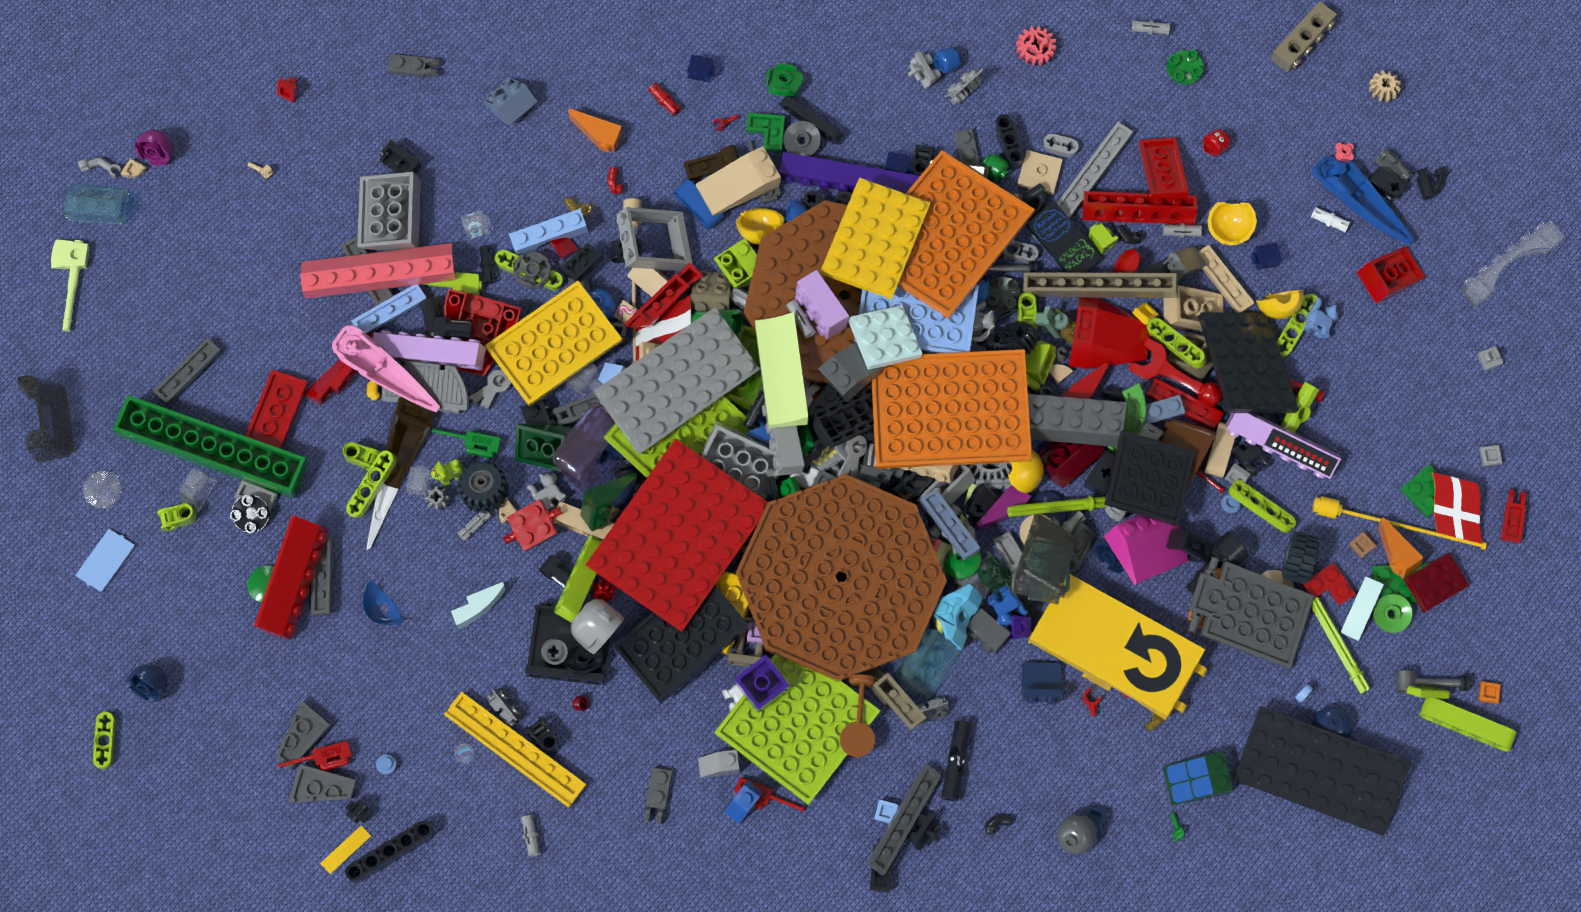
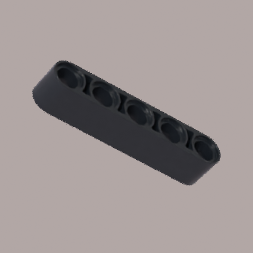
[345,821,434,883]

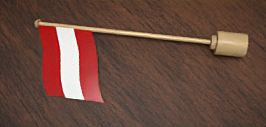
[623,198,691,364]

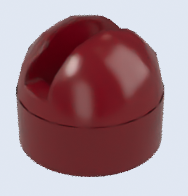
[572,695,589,711]

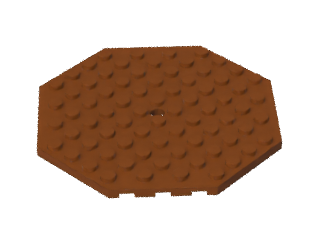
[744,200,928,392]
[736,474,947,682]

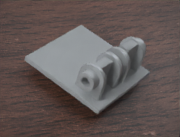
[944,69,983,105]

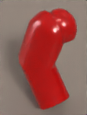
[607,167,623,194]

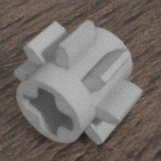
[424,486,449,512]

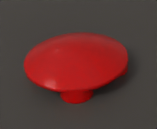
[1112,249,1142,273]

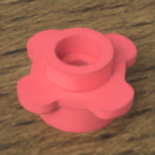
[1335,143,1354,161]

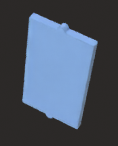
[75,529,135,592]

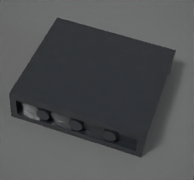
[525,602,611,686]

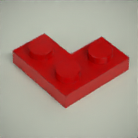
[1301,563,1356,606]

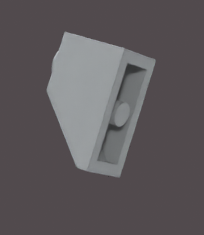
[698,750,740,778]

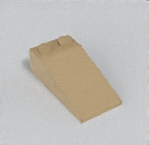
[696,147,781,216]

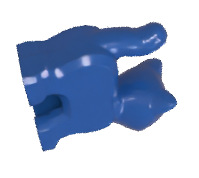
[988,585,1028,626]

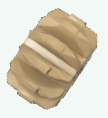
[1369,70,1401,102]

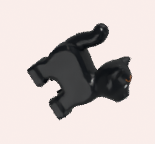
[1231,440,1271,477]

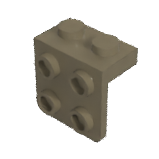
[691,271,731,312]

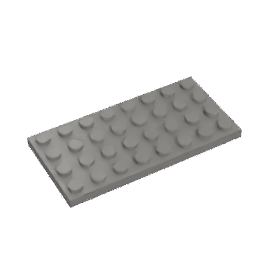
[593,307,760,455]

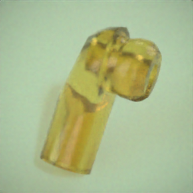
[564,197,591,216]
[1060,320,1074,345]
[1144,712,1164,733]

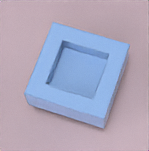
[874,800,898,824]

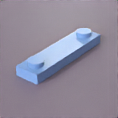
[351,285,427,335]

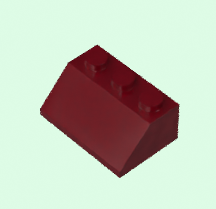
[1038,441,1105,488]

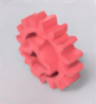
[1016,26,1056,66]

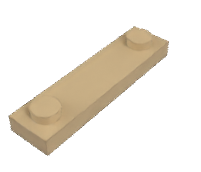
[1199,245,1254,313]

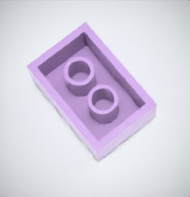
[795,270,849,340]

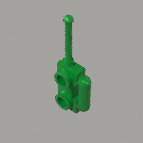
[432,428,501,459]

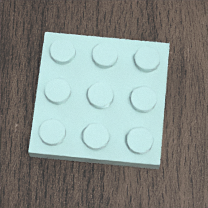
[848,305,923,370]

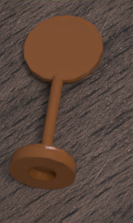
[840,675,876,757]

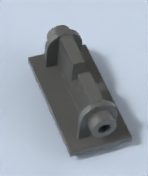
[1374,149,1413,186]
[487,688,524,728]
[916,697,950,725]

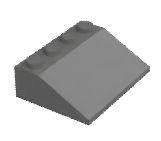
[357,172,421,251]
[700,421,778,500]

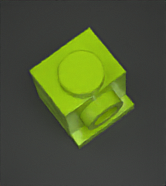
[1088,223,1118,255]

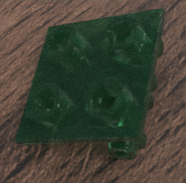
[977,550,1013,598]

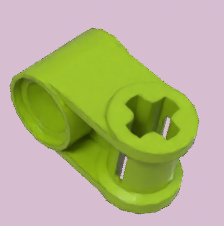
[1017,293,1038,330]
[343,442,380,470]
[157,503,197,531]

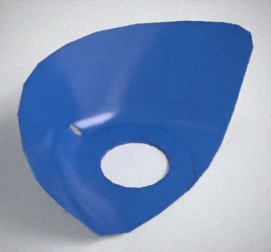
[363,580,404,626]

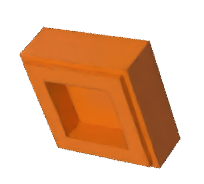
[1478,681,1501,704]

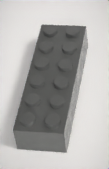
[1028,394,1127,447]

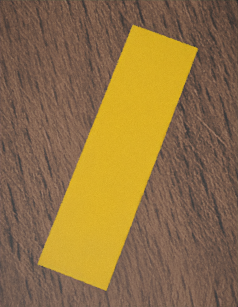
[320,826,371,874]

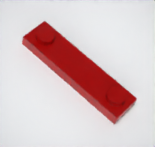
[1146,378,1224,430]

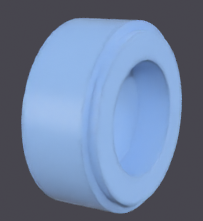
[1295,683,1313,702]

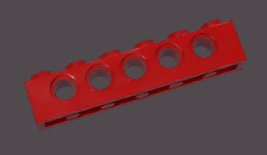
[1082,191,1197,225]

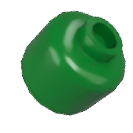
[981,154,1010,181]

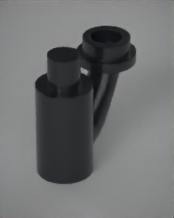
[1416,167,1448,200]
[1022,183,1047,219]

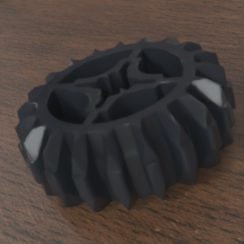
[986,321,1038,355]

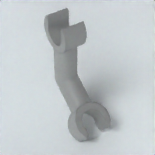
[78,157,122,178]

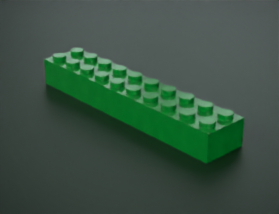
[113,395,309,498]

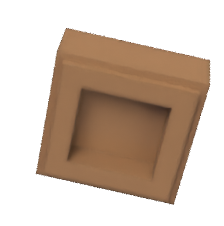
[1348,531,1376,559]

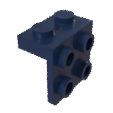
[1022,662,1063,704]

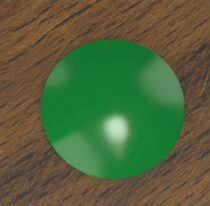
[1167,50,1204,85]
[247,566,274,603]

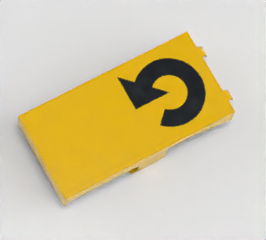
[1028,573,1207,721]

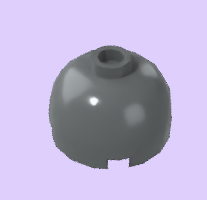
[1057,814,1098,855]

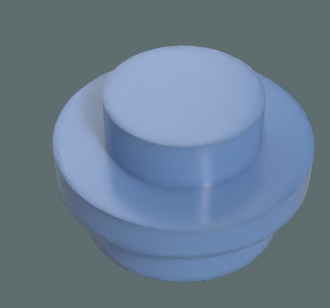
[1221,494,1241,513]
[376,755,396,775]

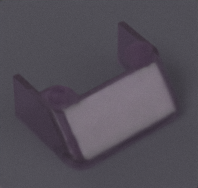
[552,402,615,493]

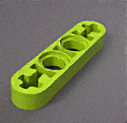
[495,250,563,291]
[1277,294,1318,358]
[1147,318,1206,368]
[346,451,397,518]
[1229,480,1296,533]

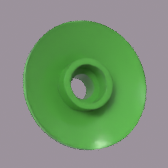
[1373,594,1412,633]

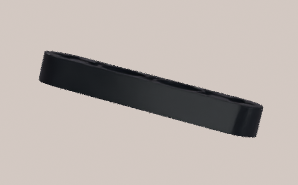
[780,96,843,145]

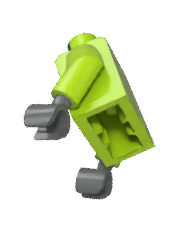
[1025,341,1067,395]

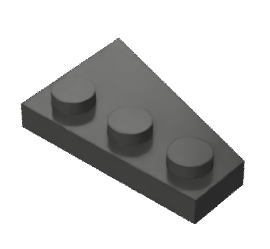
[276,700,331,770]
[288,764,357,803]

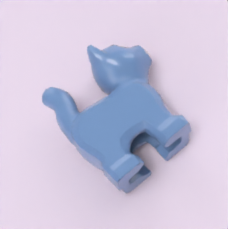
[1304,298,1339,338]

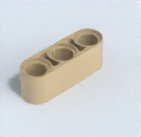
[1204,421,1235,478]

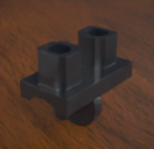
[906,812,940,851]

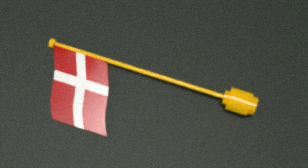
[1312,472,1487,550]

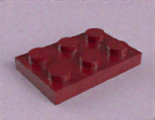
[1403,553,1469,613]

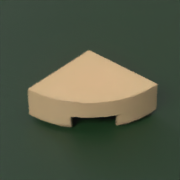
[120,158,147,178]
[1049,364,1073,384]
[499,497,517,525]

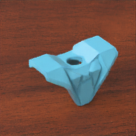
[932,584,983,650]

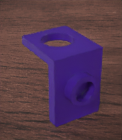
[1010,615,1031,639]

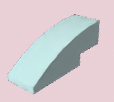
[1341,577,1384,641]
[451,582,505,630]

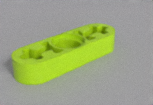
[93,712,116,770]

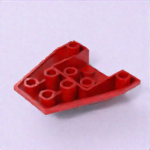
[444,288,522,377]
[1069,297,1150,369]

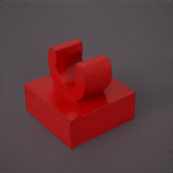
[277,77,297,103]

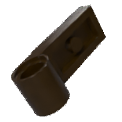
[683,145,740,181]

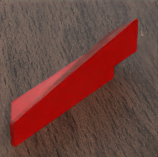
[625,263,703,329]
[304,332,374,406]

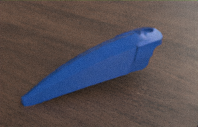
[1312,156,1414,245]

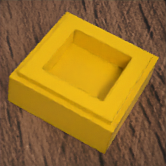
[1132,302,1159,325]

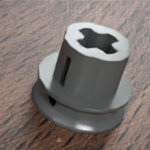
[541,639,568,665]

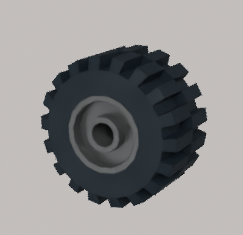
[458,461,509,514]
[1282,531,1319,584]

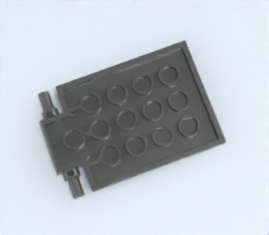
[1188,557,1314,669]

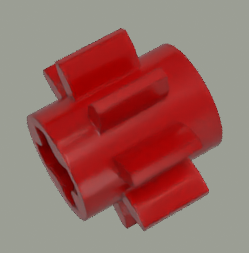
[591,579,616,602]

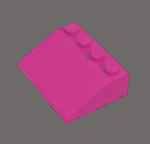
[1104,516,1188,585]

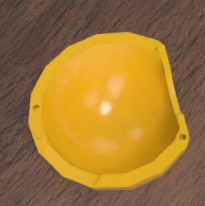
[1208,202,1257,245]
[736,208,784,245]
[1256,289,1304,319]
[1008,449,1044,493]

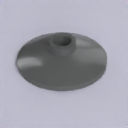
[783,121,821,156]

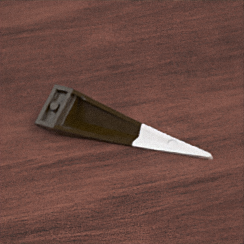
[367,397,435,549]

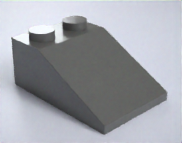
[818,342,889,402]

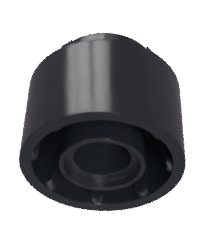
[1210,531,1249,568]

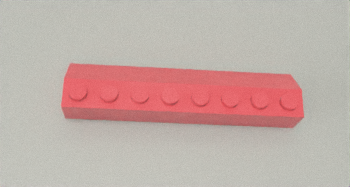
[300,243,456,298]

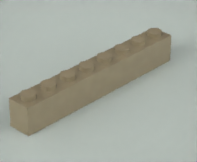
[1023,273,1178,298]

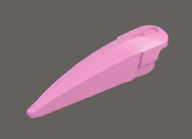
[332,325,440,412]

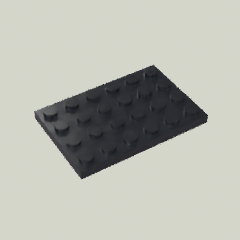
[1198,312,1299,413]
[613,585,751,704]

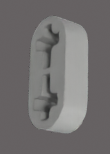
[1043,134,1078,157]

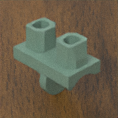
[1035,306,1069,338]

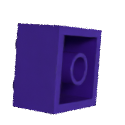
[734,655,790,713]

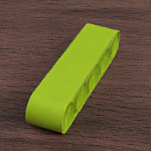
[554,535,602,622]
[1419,698,1517,752]

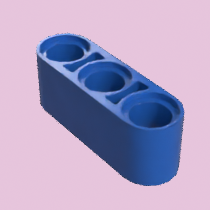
[673,179,724,229]

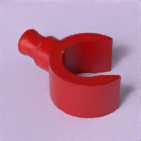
[1082,688,1101,716]

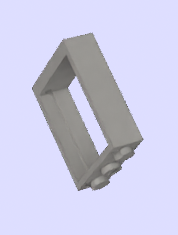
[616,207,692,271]

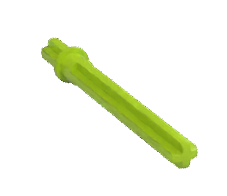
[1007,496,1107,517]
[1311,597,1370,694]

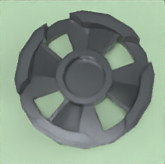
[513,251,551,289]

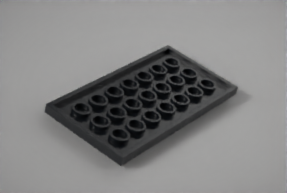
[1233,706,1411,836]

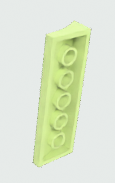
[755,312,808,428]

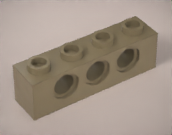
[1271,1,1337,72]

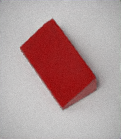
[548,238,579,261]

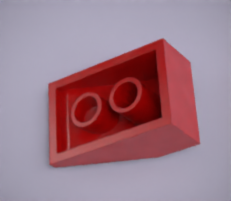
[1356,246,1426,304]

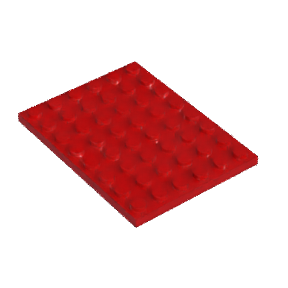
[585,439,768,632]

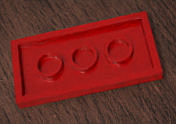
[1139,137,1189,199]
[245,370,308,449]

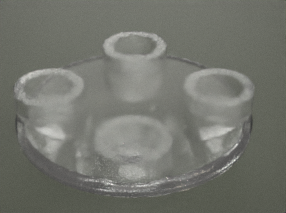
[83,471,122,509]

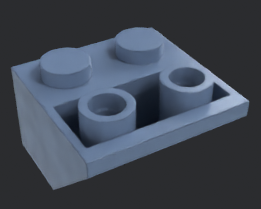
[483,78,537,125]

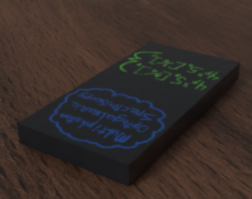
[1025,201,1102,273]

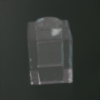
[461,210,491,240]
[406,465,431,497]

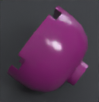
[134,129,174,166]

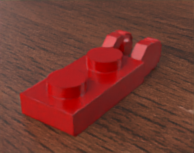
[1500,489,1526,544]

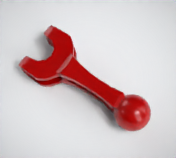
[1128,338,1222,407]

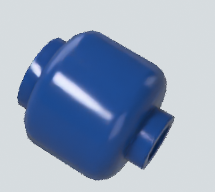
[933,47,962,74]

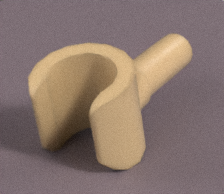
[247,162,274,179]

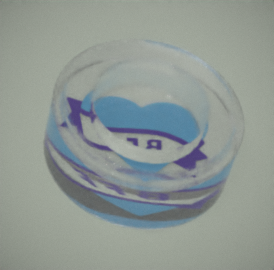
[454,743,475,764]

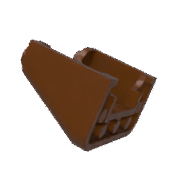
[1160,418,1217,490]

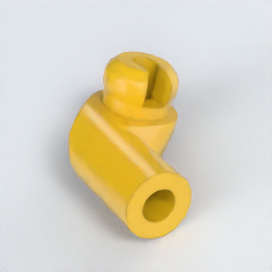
[366,381,380,401]

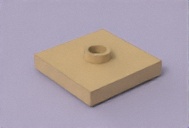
[1017,150,1063,195]

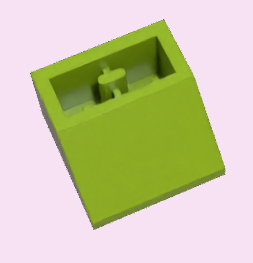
[714,238,757,289]

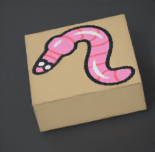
[614,300,638,324]

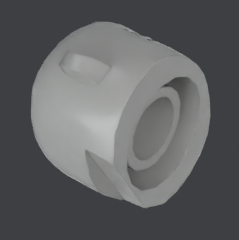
[571,599,624,654]

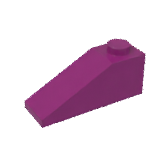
[975,484,1031,531]

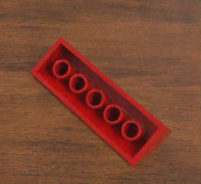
[254,515,328,640]

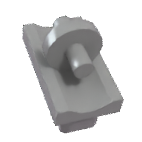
[908,51,941,89]

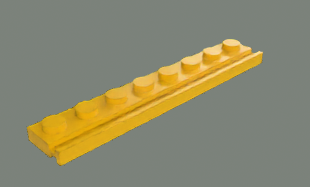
[444,692,586,808]

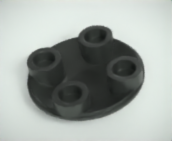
[985,276,1022,312]

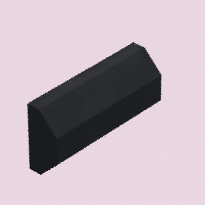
[812,386,874,448]

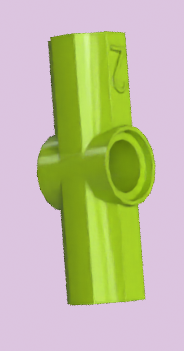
[1280,382,1319,433]

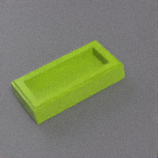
[1407,686,1450,699]

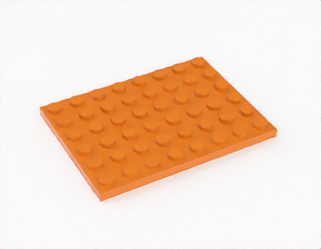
[898,150,1035,319]
[872,349,1032,469]

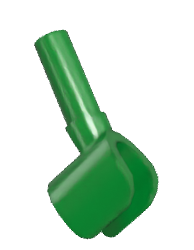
[1170,813,1184,842]

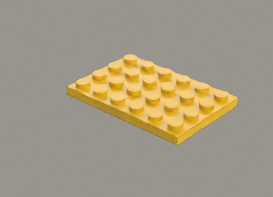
[820,178,930,300]
[485,281,623,407]

